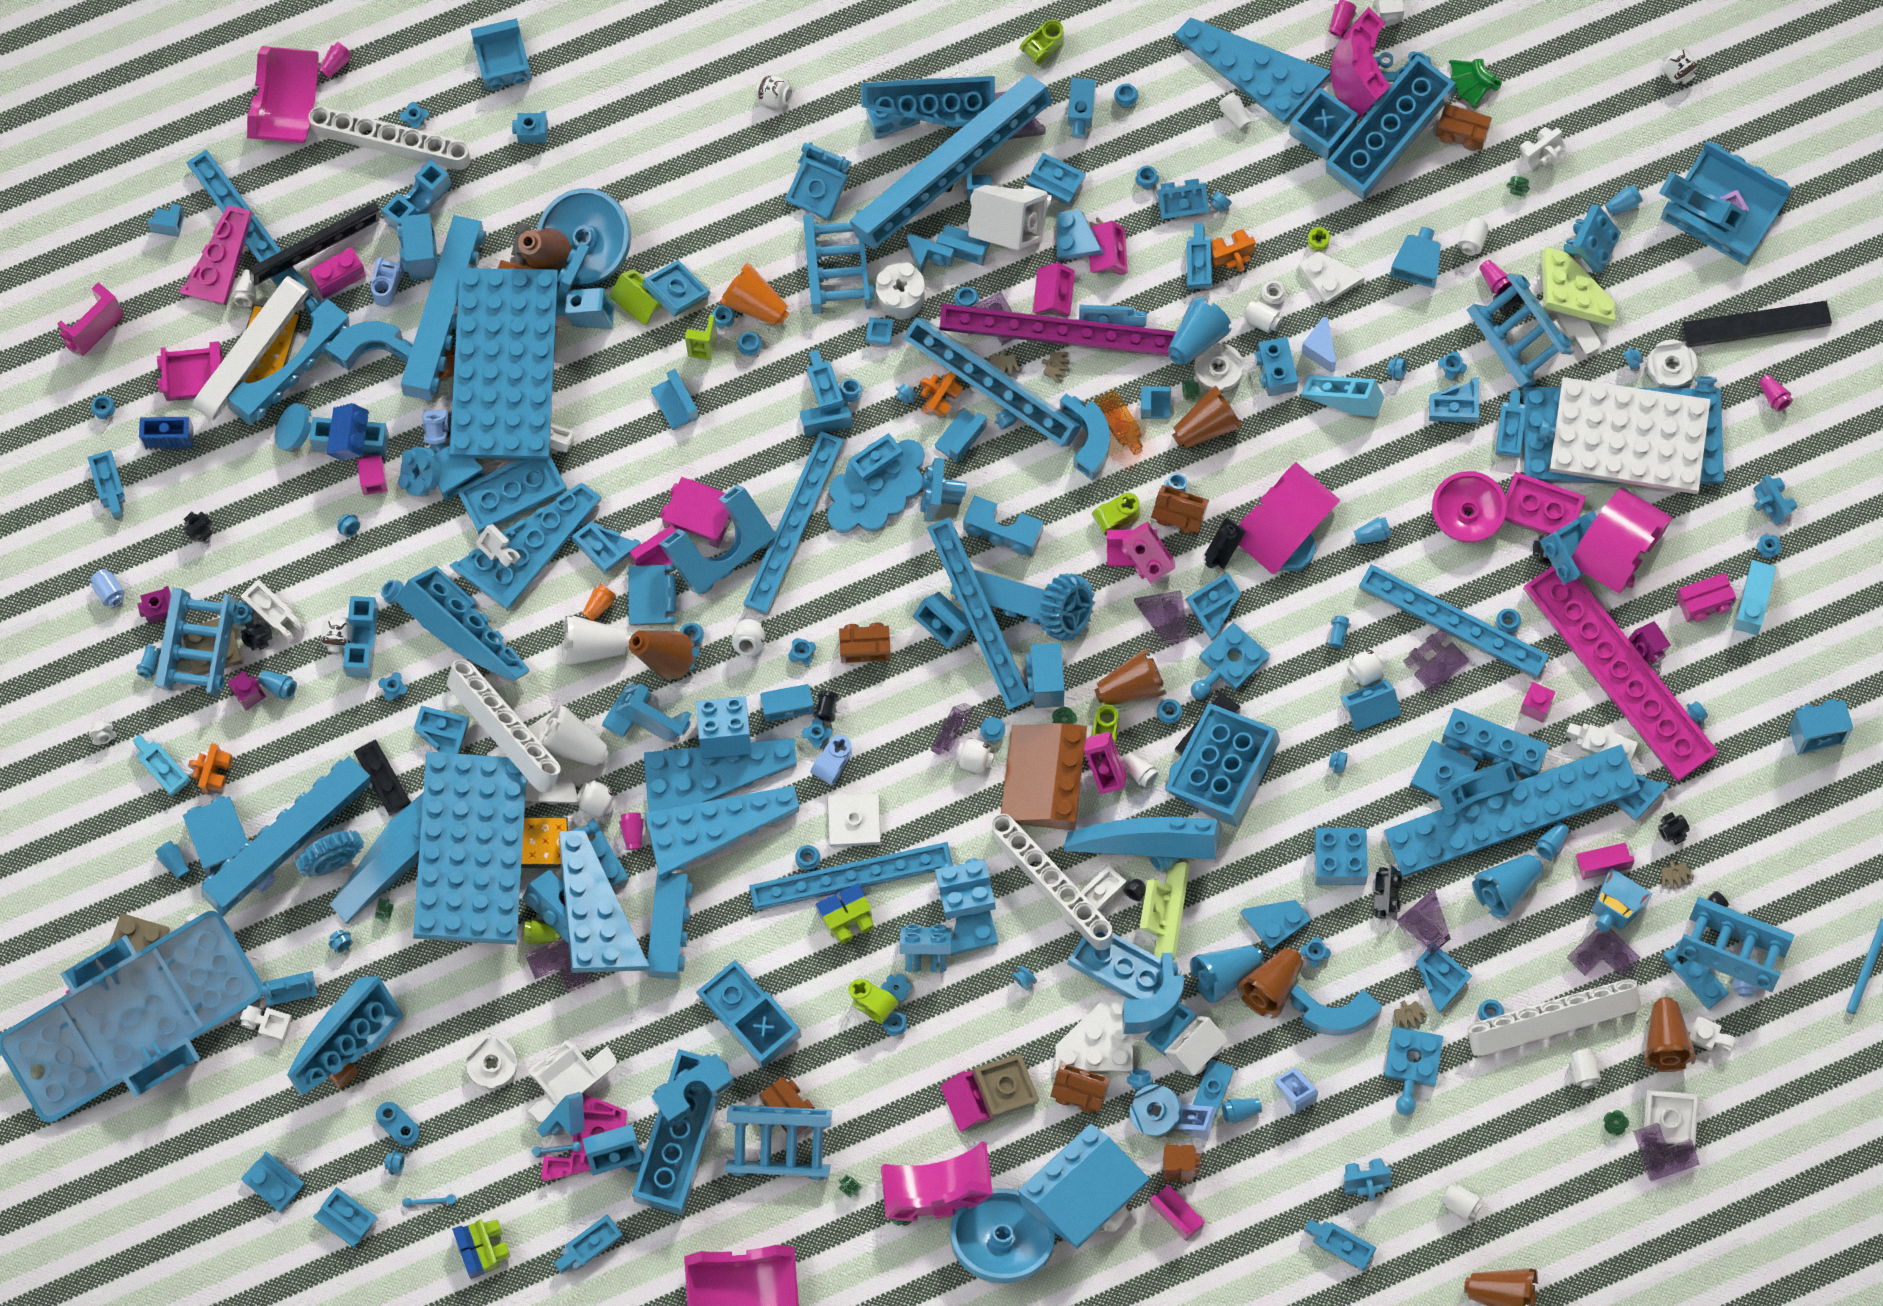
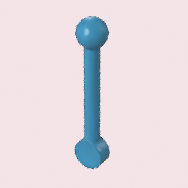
[531,1142,582,1157]
[402,1194,457,1208]

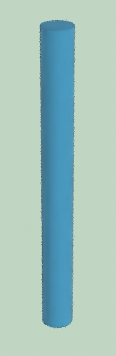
[1846,918,1883,1014]

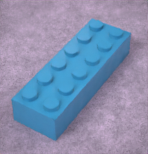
[1326,54,1456,201]
[632,1049,729,1216]

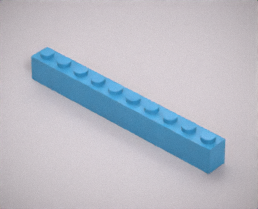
[849,74,1052,249]

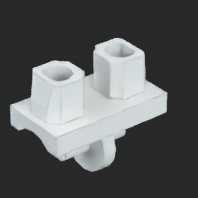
[1520,127,1565,172]

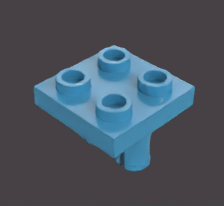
[1563,205,1621,273]
[920,458,967,522]
[899,924,952,972]

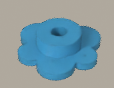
[881,974,911,1002]

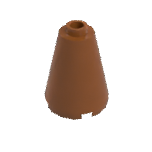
[518,228,572,272]
[1172,385,1242,449]
[629,630,694,680]
[1094,648,1167,705]
[1237,948,1303,1019]
[1644,997,1696,1072]
[1464,1268,1538,1306]

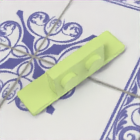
[1140,862,1190,960]

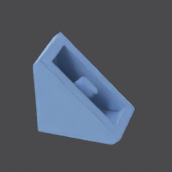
[1301,317,1336,372]
[1274,1067,1318,1114]
[1174,1104,1216,1141]

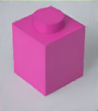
[357,454,388,495]
[1520,682,1555,723]

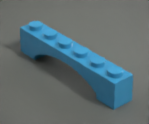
[227,299,350,426]

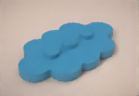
[827,439,925,533]

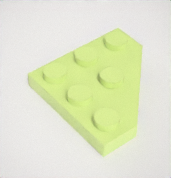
[1541,247,1615,326]

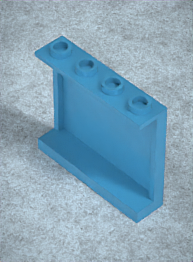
[1661,141,1792,266]

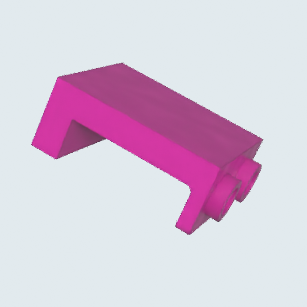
[57,282,124,356]
[157,341,223,401]
[660,476,731,549]

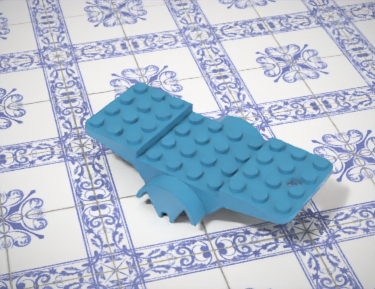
[0,911,263,1122]

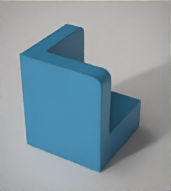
[967,169,991,201]
[147,204,185,237]
[1141,386,1171,419]

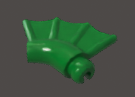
[1449,59,1502,109]

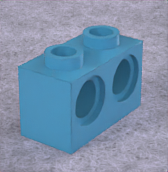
[866,109,920,139]

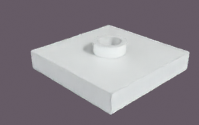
[828,794,881,847]
[1642,1090,1699,1146]

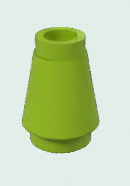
[522,919,560,944]

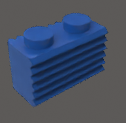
[326,403,369,461]
[139,417,194,450]

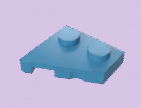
[1057,209,1103,261]
[414,705,470,754]
[1416,943,1472,1014]

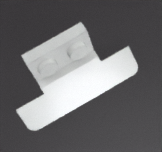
[1536,275,1601,356]
[527,1040,617,1123]

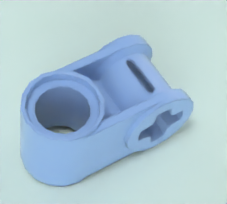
[370,257,403,306]
[422,410,450,444]
[810,735,852,786]

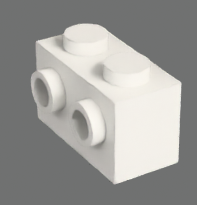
[1164,1016,1228,1076]

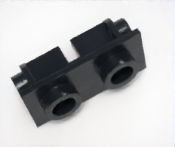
[1204,517,1246,569]
[1373,864,1402,921]

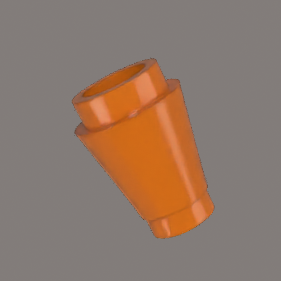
[582,584,616,621]

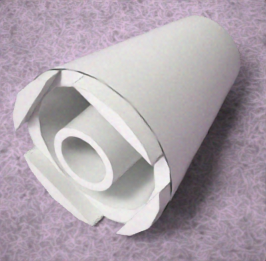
[562,615,631,665]
[537,705,609,767]

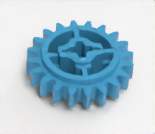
[295,830,364,878]

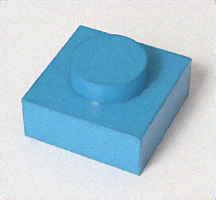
[866,317,894,346]

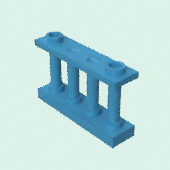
[803,210,875,314]
[1467,273,1574,388]
[155,588,238,697]
[1676,896,1795,993]
[725,1105,833,1180]

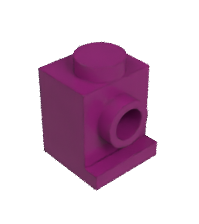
[137,586,172,624]
[1628,621,1671,664]
[227,671,266,711]

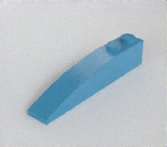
[860,76,995,127]
[396,566,530,681]
[330,793,423,924]
[1064,817,1222,859]
[287,976,404,1095]

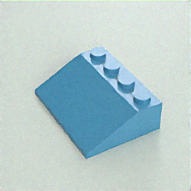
[1165,703,1280,827]
[1018,1124,1150,1249]

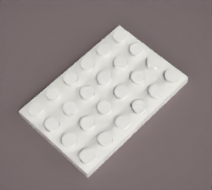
[1549,377,1710,494]

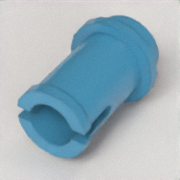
[1328,616,1351,649]
[136,645,161,678]

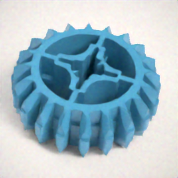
[1038,573,1096,641]

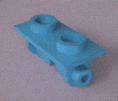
[798,142,852,174]
[262,971,318,1007]

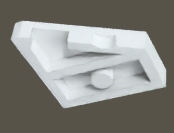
[1298,251,1365,305]

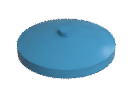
[537,188,631,286]
[950,1188,1055,1284]

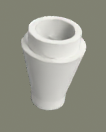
[1218,92,1251,129]
[232,270,256,307]
[1122,752,1159,788]

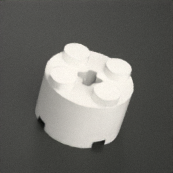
[876,262,925,320]

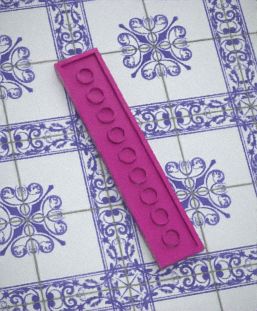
[1523,566,1718,782]

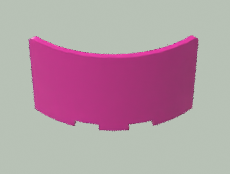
[1331,7,1391,121]
[247,46,319,143]
[1238,462,1340,574]
[1571,488,1673,594]
[881,1142,993,1221]
[684,1245,799,1306]

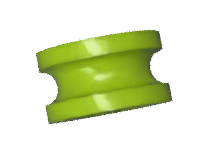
[1308,227,1330,252]

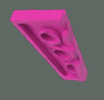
[179,205,253,305]

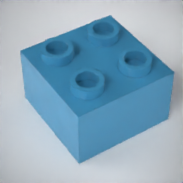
[1289,87,1358,161]
[397,213,438,281]
[1026,643,1065,708]
[696,696,752,759]
[1789,699,1854,755]
[1314,828,1368,885]
[728,991,801,1069]

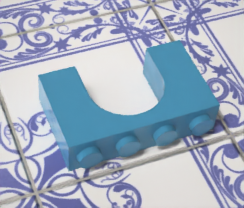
[659,484,777,595]

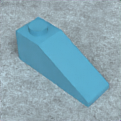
[1301,375,1384,417]
[1733,560,1776,636]

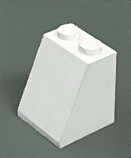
[968,185,1048,250]

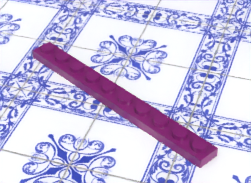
[939,304,1176,357]

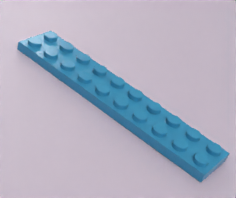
[1384,744,1641,878]

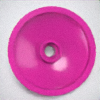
[1432,471,1507,543]

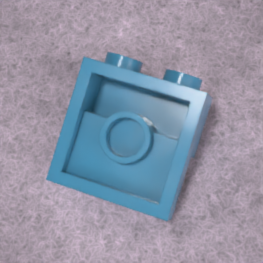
[935,858,996,919]

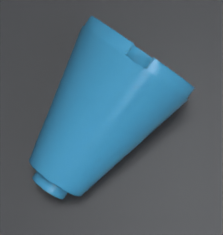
[1168,298,1232,365]
[1472,854,1543,918]
[1190,945,1264,1003]

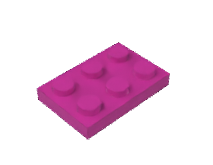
[1504,472,1586,534]

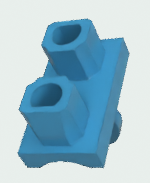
[1753,475,1798,525]
[1344,1158,1392,1202]

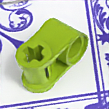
[1019,20,1064,66]
[1091,493,1140,536]
[1091,705,1118,745]
[848,979,899,1024]

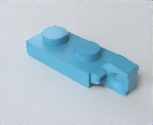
[132,734,191,797]

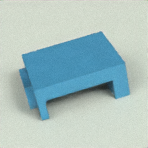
[470,18,532,90]
[1540,510,1597,585]
[615,683,692,741]
[182,796,248,876]

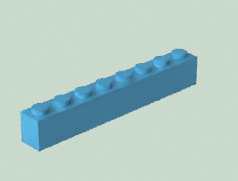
[401,215,486,401]
[903,318,1082,447]
[201,756,370,916]

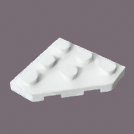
[1056,996,1133,1073]

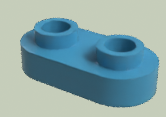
[376,1102,420,1147]

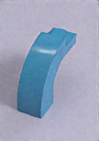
[1659,172,1749,234]
[326,321,413,371]
[1060,393,1110,481]
[1439,760,1518,815]
[1122,953,1184,1034]
[1289,985,1382,1036]

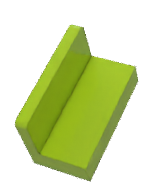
[609,269,664,325]
[685,315,717,360]

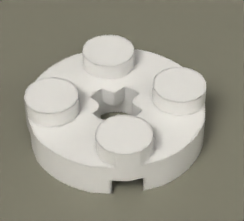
[1647,340,1697,388]
[1194,344,1243,393]
[466,1038,518,1091]

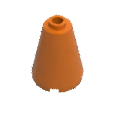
[720,262,789,326]

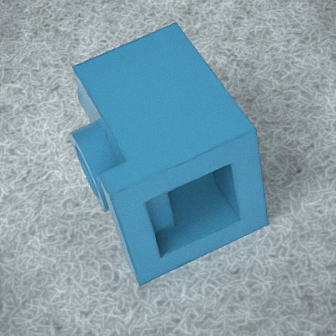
[512,111,548,143]

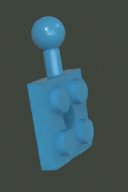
[1191,622,1270,700]
[1384,1027,1443,1116]

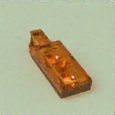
[1093,389,1143,456]

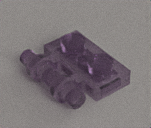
[1403,629,1469,693]

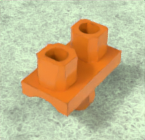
[1211,229,1256,272]
[920,371,963,418]
[188,743,233,794]

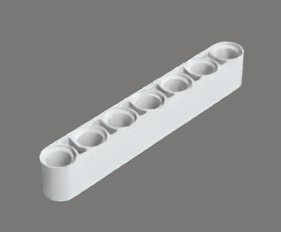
[309,107,471,170]
[192,276,309,420]
[447,659,561,793]
[991,814,1113,950]
[1467,979,1641,1056]

